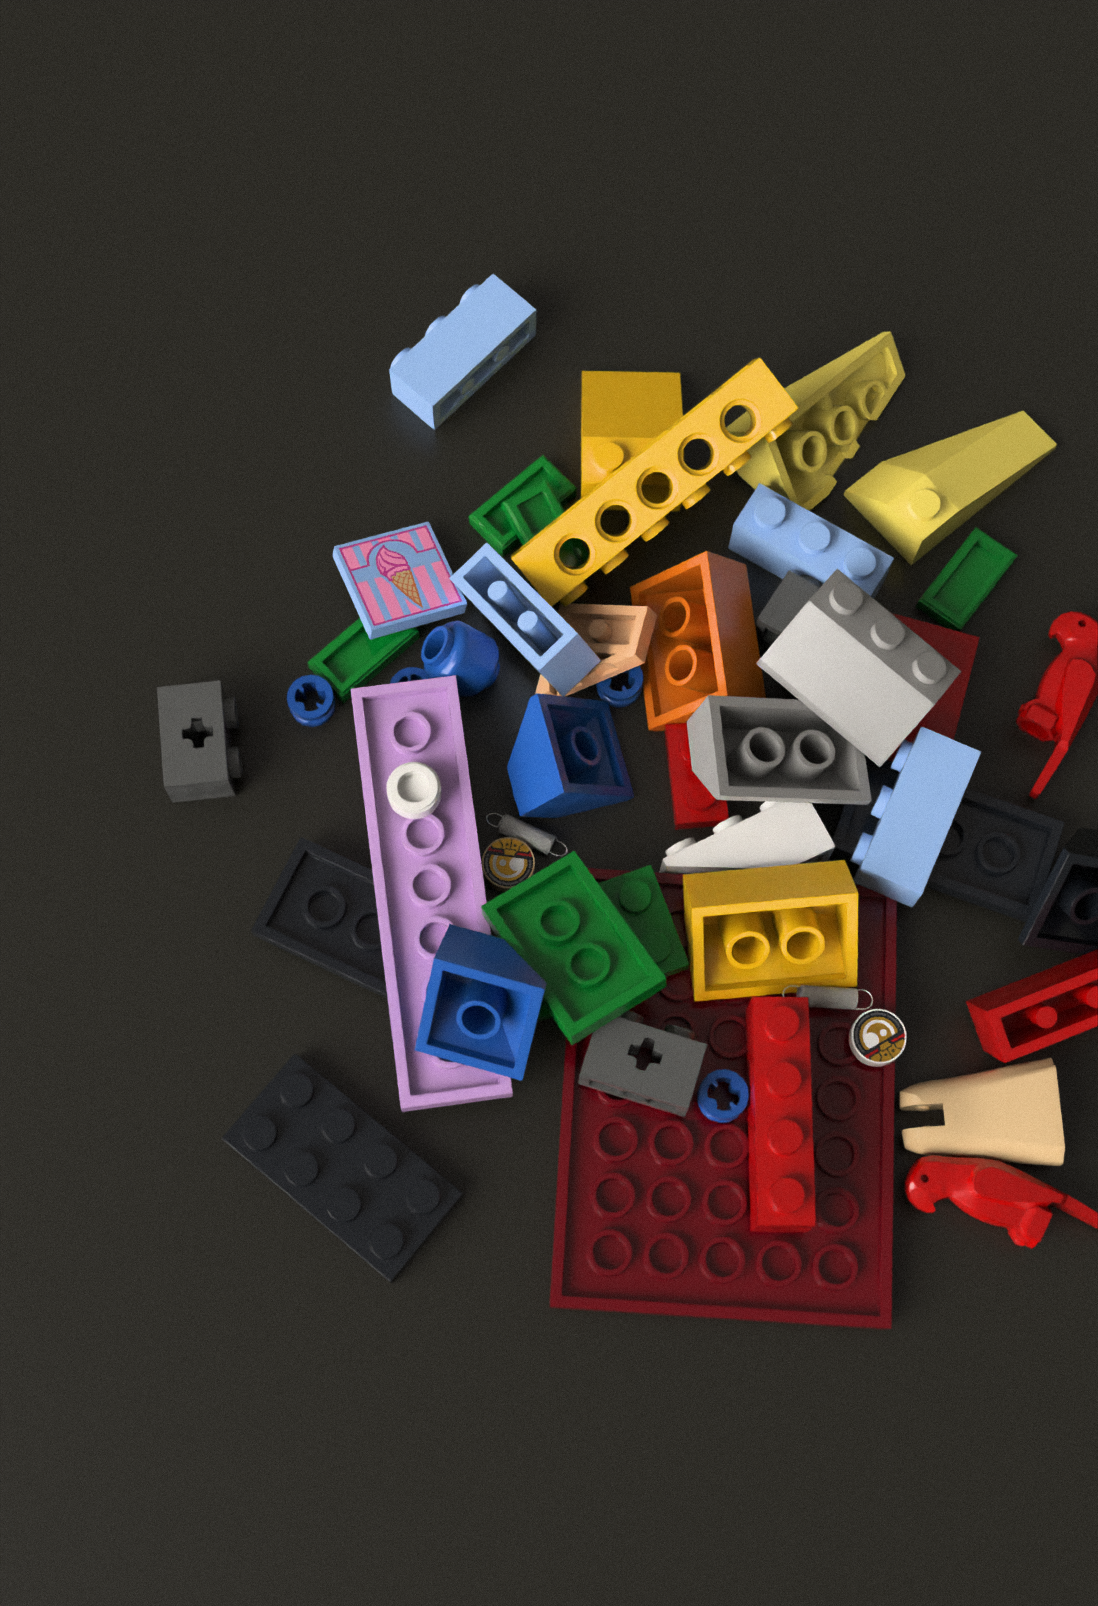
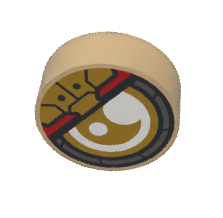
[482,837,535,893]

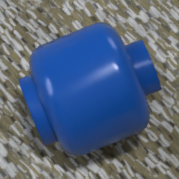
[421,620,500,697]

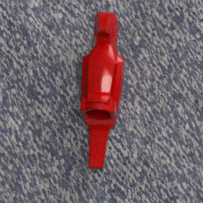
[1016,611,1098,799]
[905,1155,1098,1249]

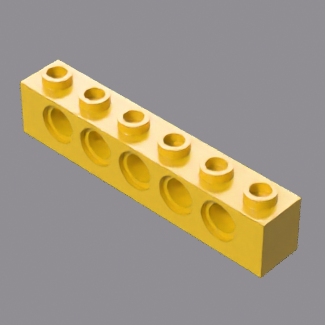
[511,358,799,607]

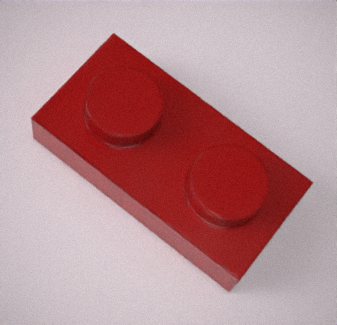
[664,722,729,830]

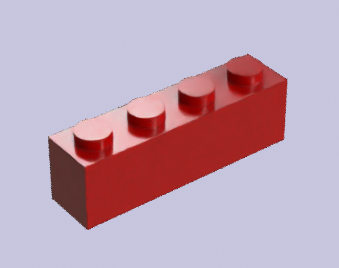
[966,949,1098,1063]
[745,997,816,1232]

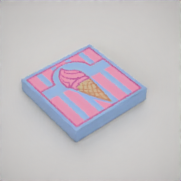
[333,521,467,640]

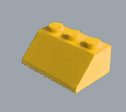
[683,860,858,1002]

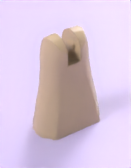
[899,1058,1065,1166]

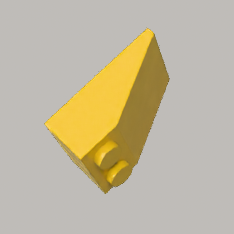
[580,371,684,511]

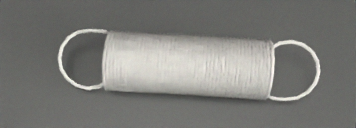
[486,813,568,856]
[783,985,873,1010]

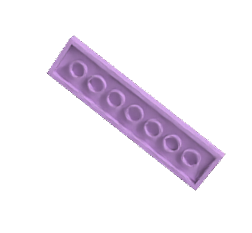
[351,675,513,1112]

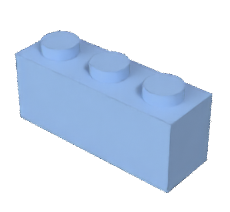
[389,274,536,430]
[728,483,894,599]
[449,543,601,696]
[850,726,981,907]

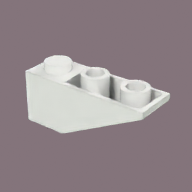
[659,802,836,874]

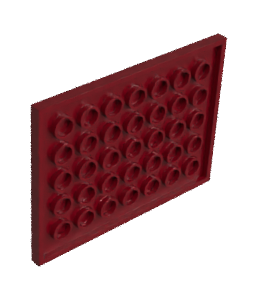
[549,868,897,1330]

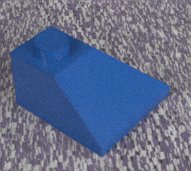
[507,693,634,818]
[414,924,547,1081]

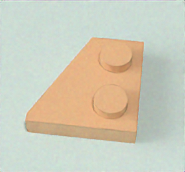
[535,603,657,697]

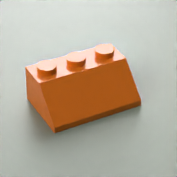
[630,551,766,732]

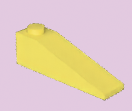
[726,332,906,511]
[844,411,1058,565]

